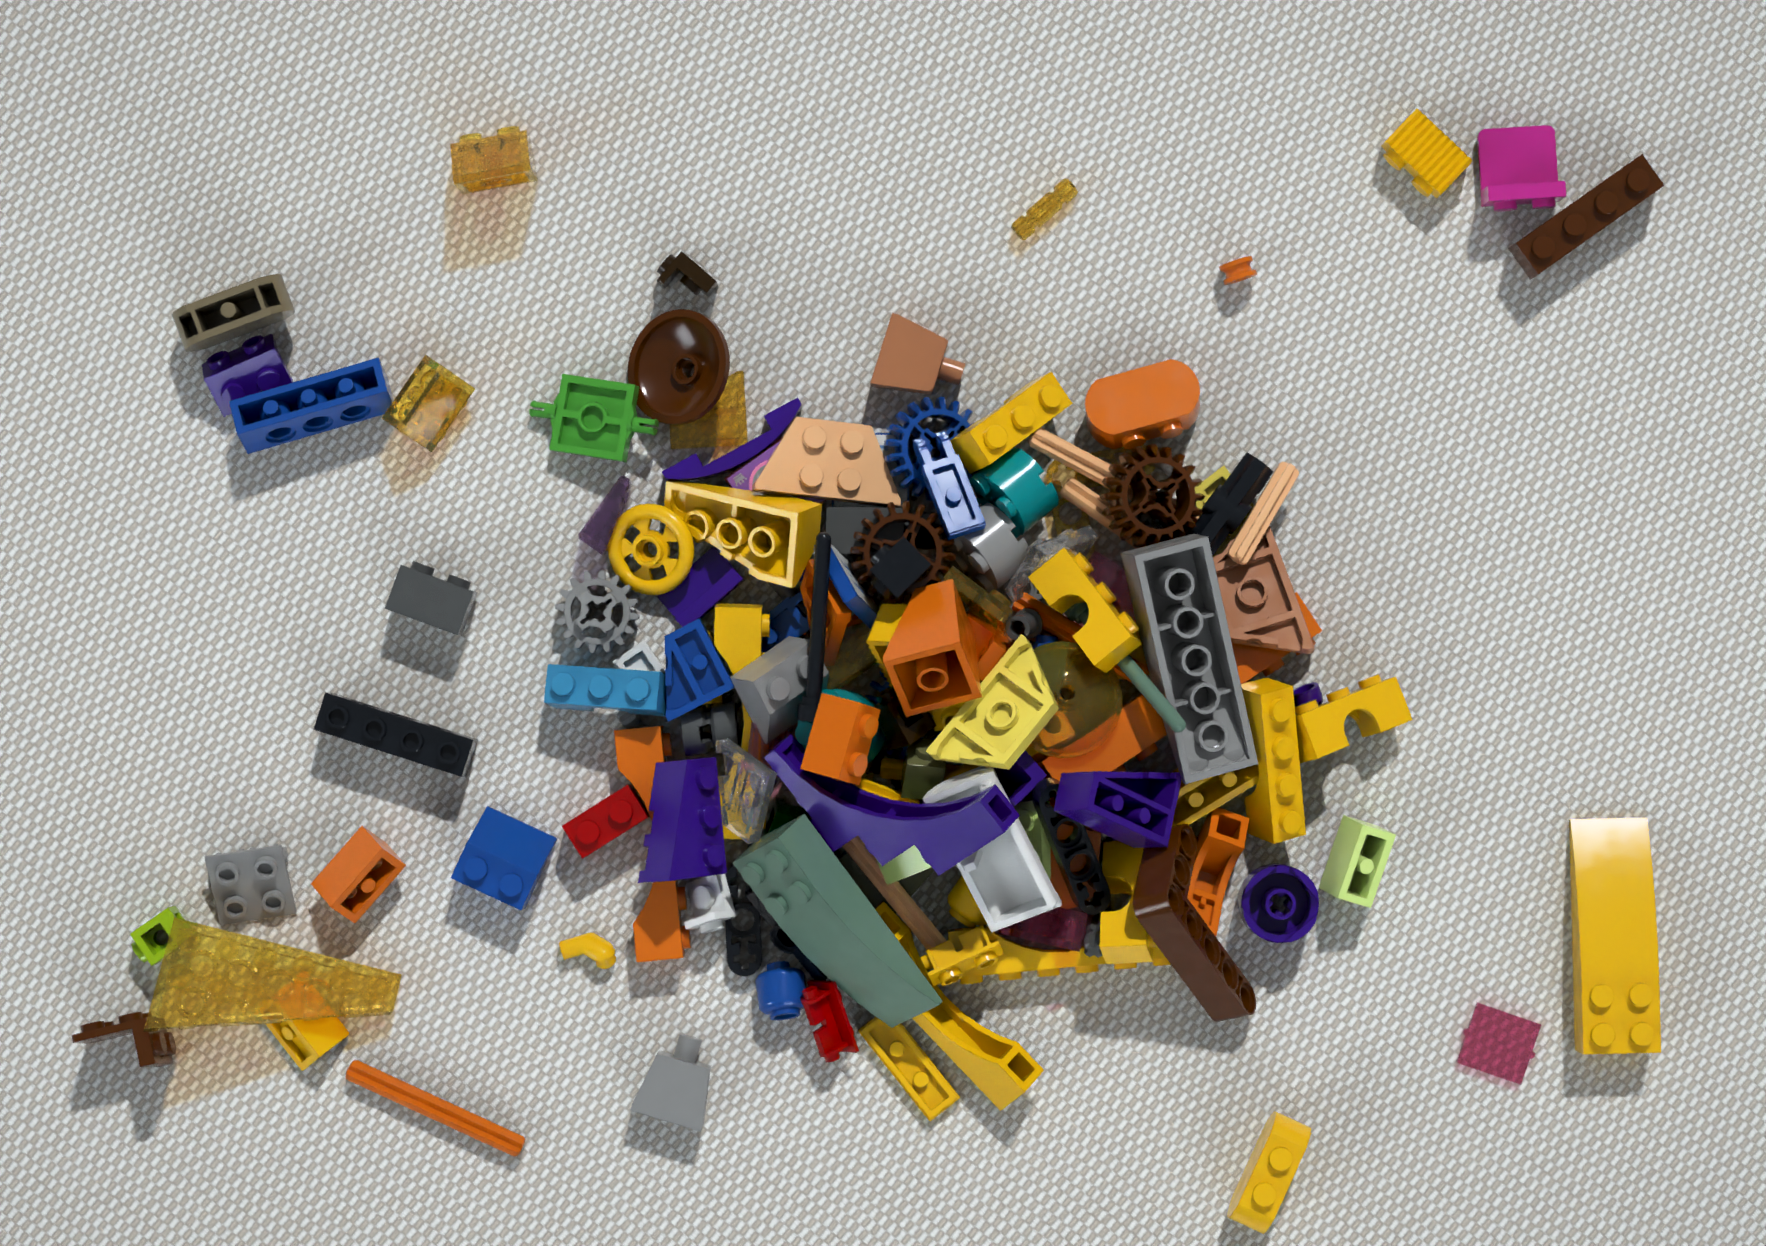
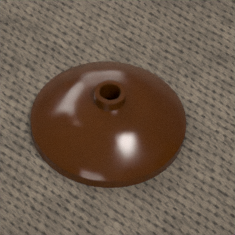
[628,309,730,425]

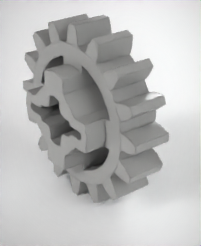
[555,570,640,654]

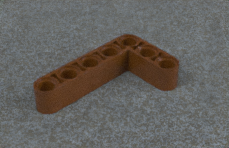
[1133,824,1256,1022]

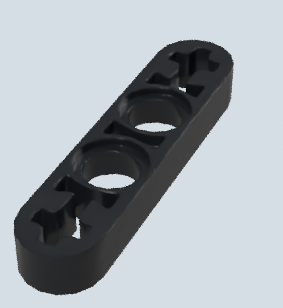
[1032,778,1111,915]

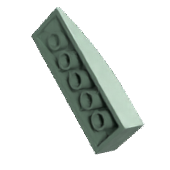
[733,814,943,1028]

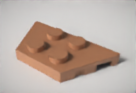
[1213,526,1315,654]

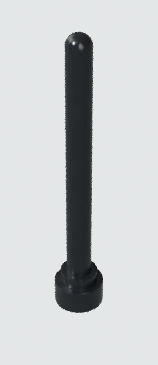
[797,532,831,722]

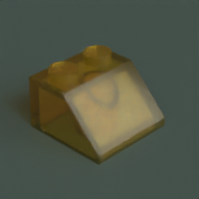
[450,126,538,195]

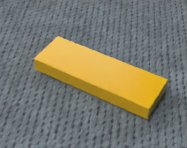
[858,1016,960,1121]

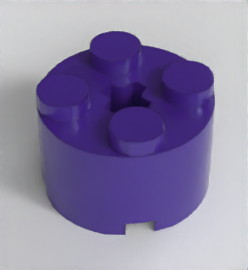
[1237,863,1319,943]

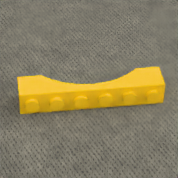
[714,603,770,840]
[875,901,1044,1111]
[947,926,1171,984]

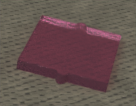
[1456,1002,1541,1085]

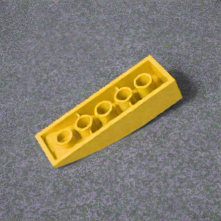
[1569,817,1661,1054]

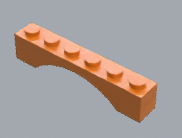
[614,726,691,962]

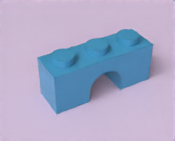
[544,664,666,716]

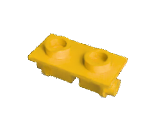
[920,924,1004,986]

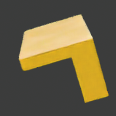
[255,974,349,1071]

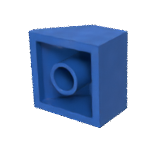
[451,806,558,910]

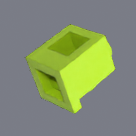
[130,906,197,966]

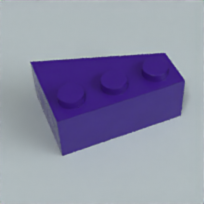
[638,757,727,883]
[1053,771,1182,848]

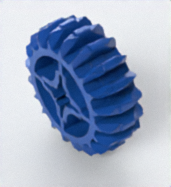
[884,397,980,501]

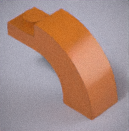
[1187,807,1250,936]

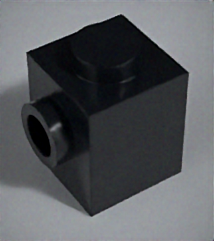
[870,536,931,601]

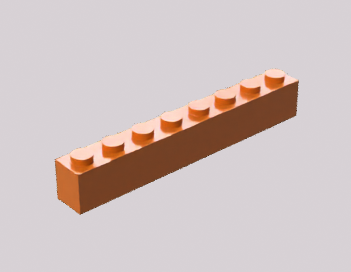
[1037,592,1322,794]

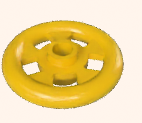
[607,503,694,595]

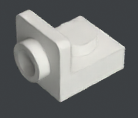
[684,874,737,934]

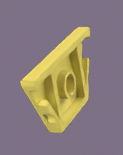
[926,634,1059,770]

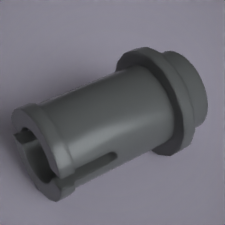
[1005,608,1043,640]

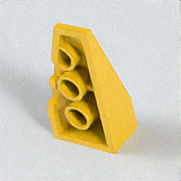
[664,479,822,588]

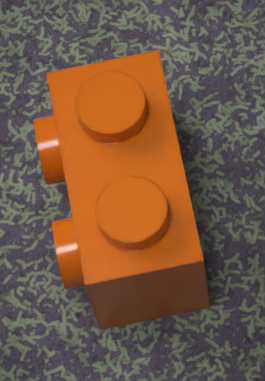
[800,693,881,786]
[311,826,406,923]

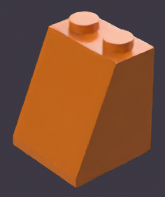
[883,579,982,717]

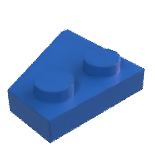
[664,618,735,722]

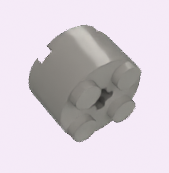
[942,502,1032,596]

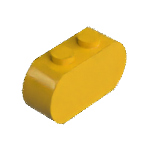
[1227,1111,1311,1234]

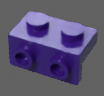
[202,334,293,417]

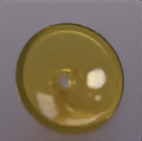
[1029,641,1122,758]

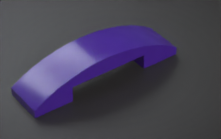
[662,397,802,481]

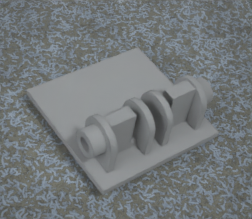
[205,844,297,925]

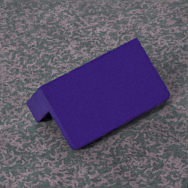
[658,547,745,627]
[994,750,1047,807]

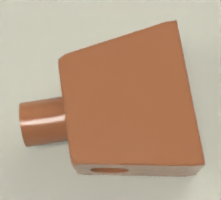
[870,313,966,395]

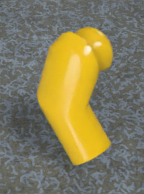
[559,932,616,969]

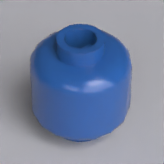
[755,961,807,1020]

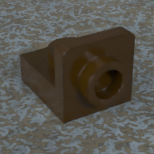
[656,251,718,297]

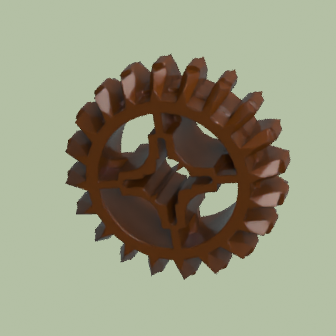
[1099,444,1205,548]
[850,501,956,604]

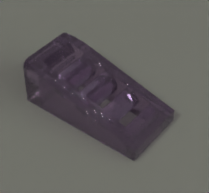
[578,475,632,556]

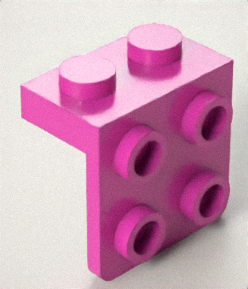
[1477,125,1566,212]

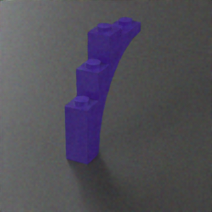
[764,734,1020,876]

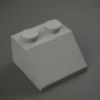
[730,636,829,744]

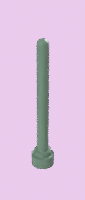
[1064,602,1186,733]

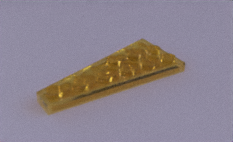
[143,918,402,1032]

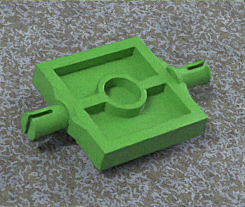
[529,374,659,463]

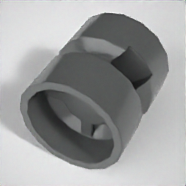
[680,701,740,756]

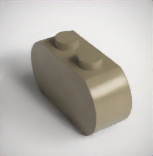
[172,274,295,352]

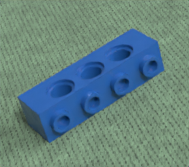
[229,358,396,454]

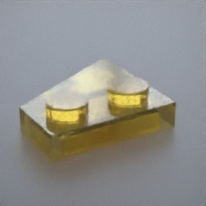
[669,371,748,450]

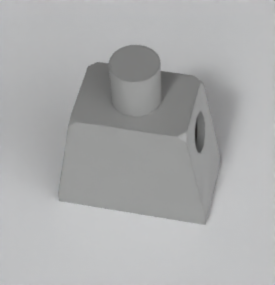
[630,1034,711,1132]

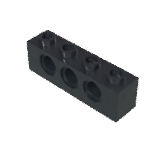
[313,693,478,777]

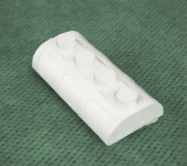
[923,766,1062,933]

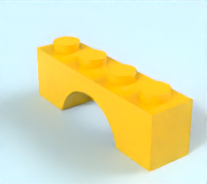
[1241,677,1306,844]

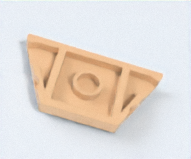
[752,417,901,508]

